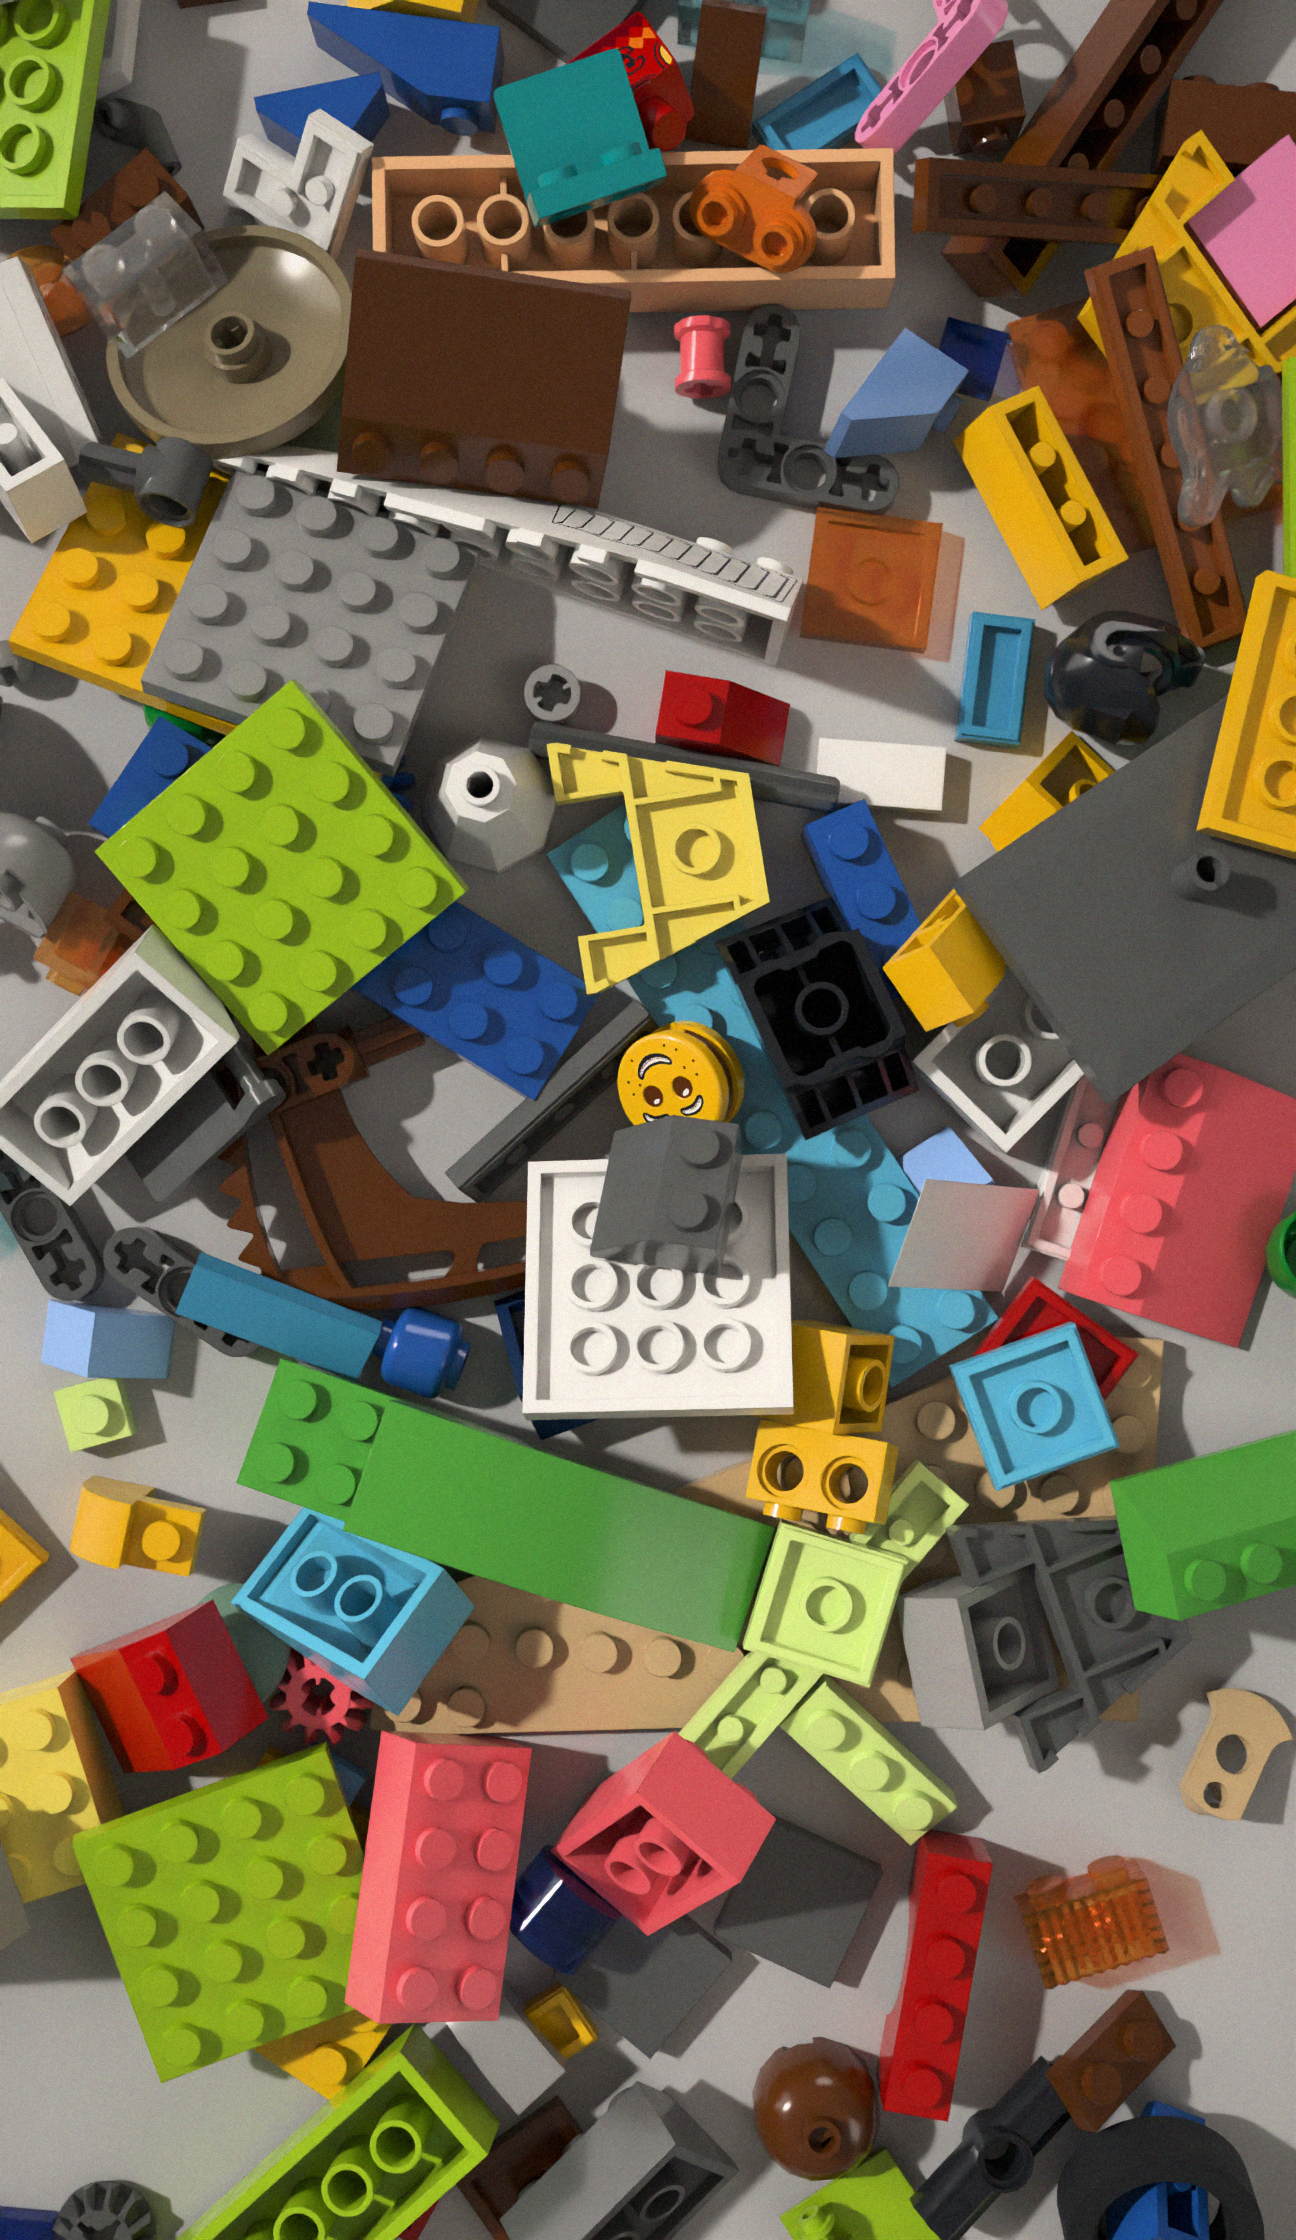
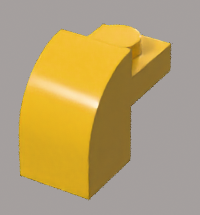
[69,1475,207,1577]

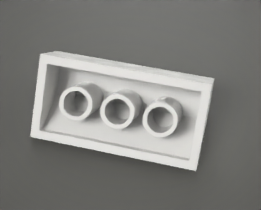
[0,924,240,1206]

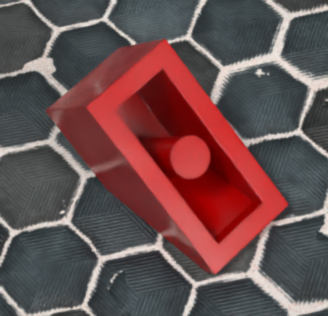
[655,670,790,767]

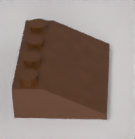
[337,248,631,508]

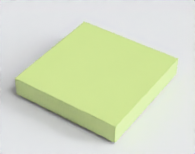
[743,1519,908,1688]

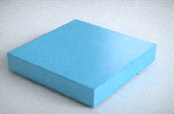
[949,1321,1120,1491]

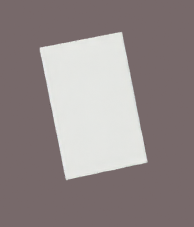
[888,1179,1040,1292]

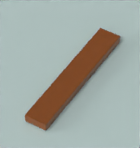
[1084,245,1247,650]

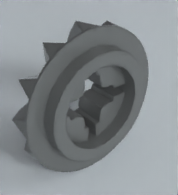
[52,2181,156,2240]

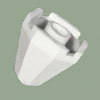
[421,736,557,875]

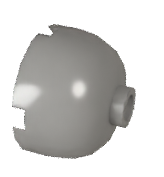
[0,813,78,938]

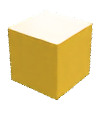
[750,1319,895,1434]

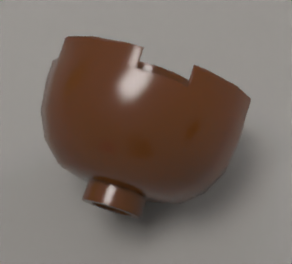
[752,2037,880,2181]

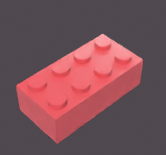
[345,1730,532,2024]

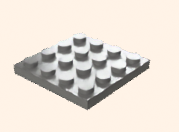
[140,469,481,777]

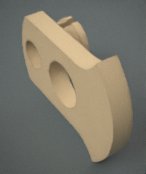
[1178,1688,1293,1820]

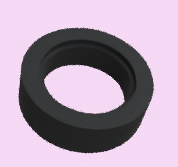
[1057,2116,1265,2240]

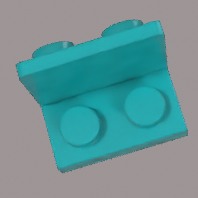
[493,48,667,229]

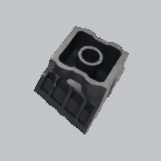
[715,897,920,1141]

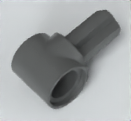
[78,437,213,528]

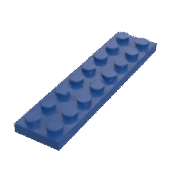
[88,716,601,1101]

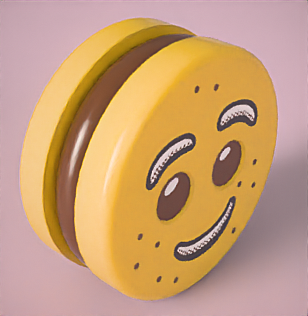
[617,1020,745,1126]

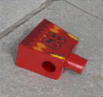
[565,11,695,152]

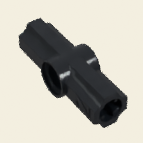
[909,2055,1071,2240]

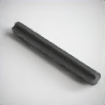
[528,721,841,813]

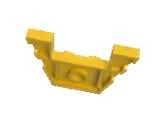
[1077,130,1296,406]

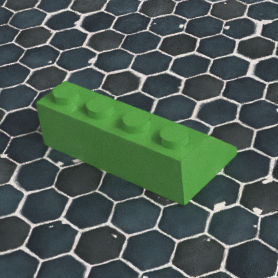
[1109,1429,1296,1621]

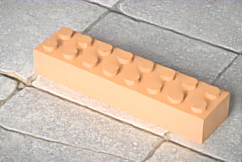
[372,148,895,313]

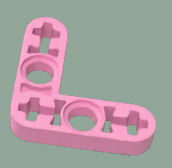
[855,0,1008,155]

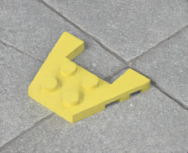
[546,743,770,996]

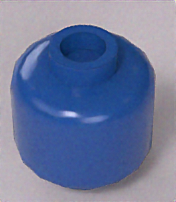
[372,1307,472,1399]

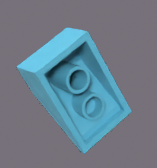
[230,1507,475,1716]

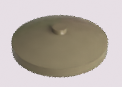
[106,225,352,460]

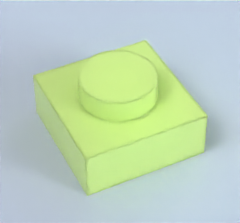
[54,1378,138,1453]

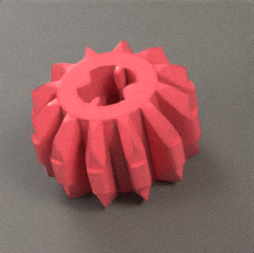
[269,1647,375,1745]

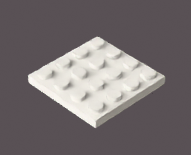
[522,1153,794,1420]

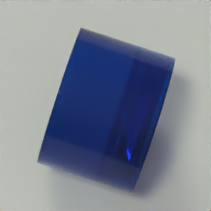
[509,1845,622,1975]

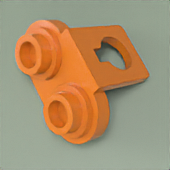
[690,145,818,273]

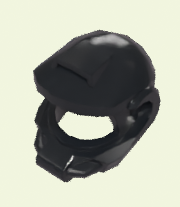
[1044,611,1206,746]

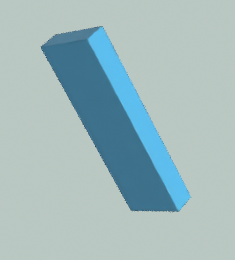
[175,1252,382,1381]

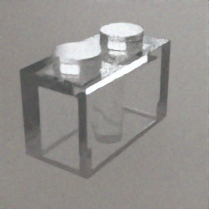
[62,191,228,359]

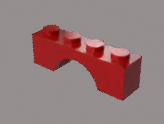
[876,1829,993,2122]

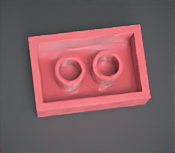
[550,1731,776,1936]

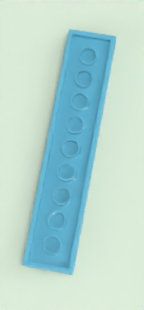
[546,803,999,1388]

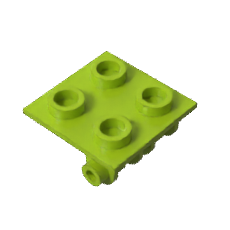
[779,2146,941,2240]

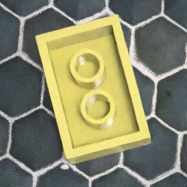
[0,1669,125,1904]

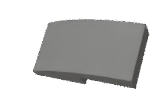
[445,1980,567,2115]

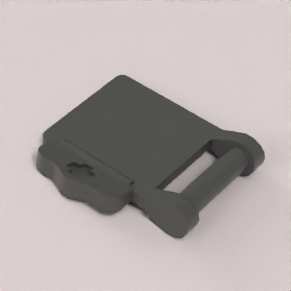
[125,1001,287,1202]

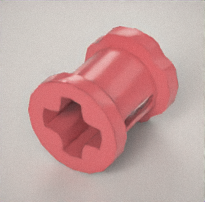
[674,315,731,399]

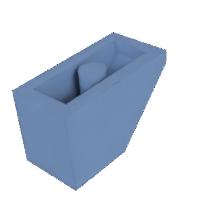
[824,328,969,458]

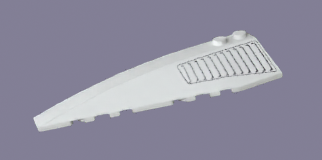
[212,445,804,666]

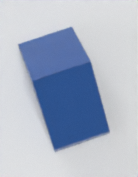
[254,72,390,158]

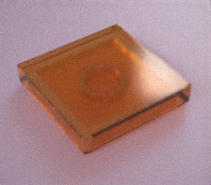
[799,507,943,654]

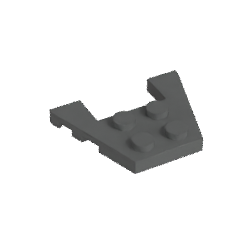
[945,1515,1193,1773]

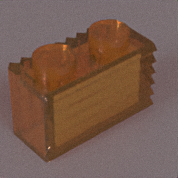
[1014,1855,1169,1989]

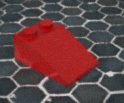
[70,1599,269,1773]

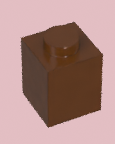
[944,40,1026,158]

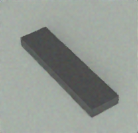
[445,999,660,1202]

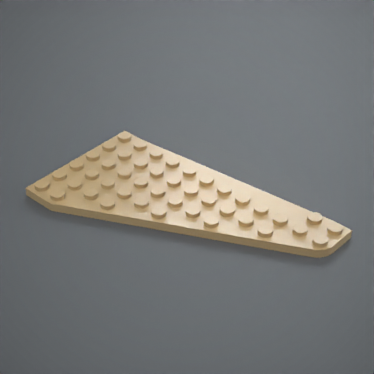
[369,1334,1164,1734]

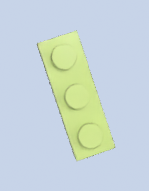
[779,1674,958,1846]

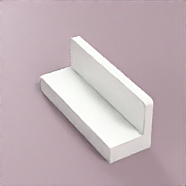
[0,256,107,470]

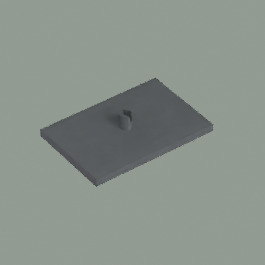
[952,695,1296,1104]

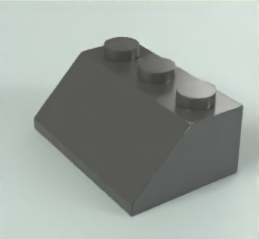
[499,2081,740,2240]

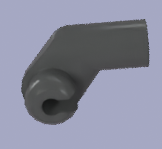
[93,98,182,177]

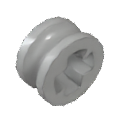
[524,664,582,726]

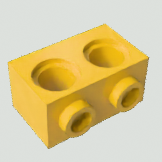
[745,1419,899,1535]

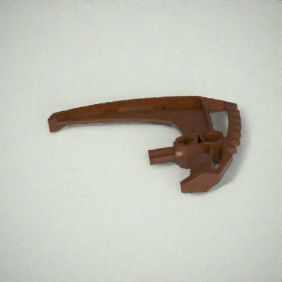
[217,1011,527,1310]

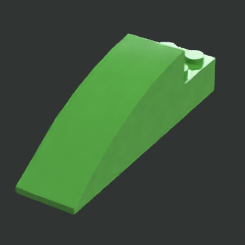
[236,1358,776,1652]

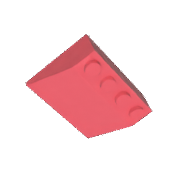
[1057,1053,1296,1348]

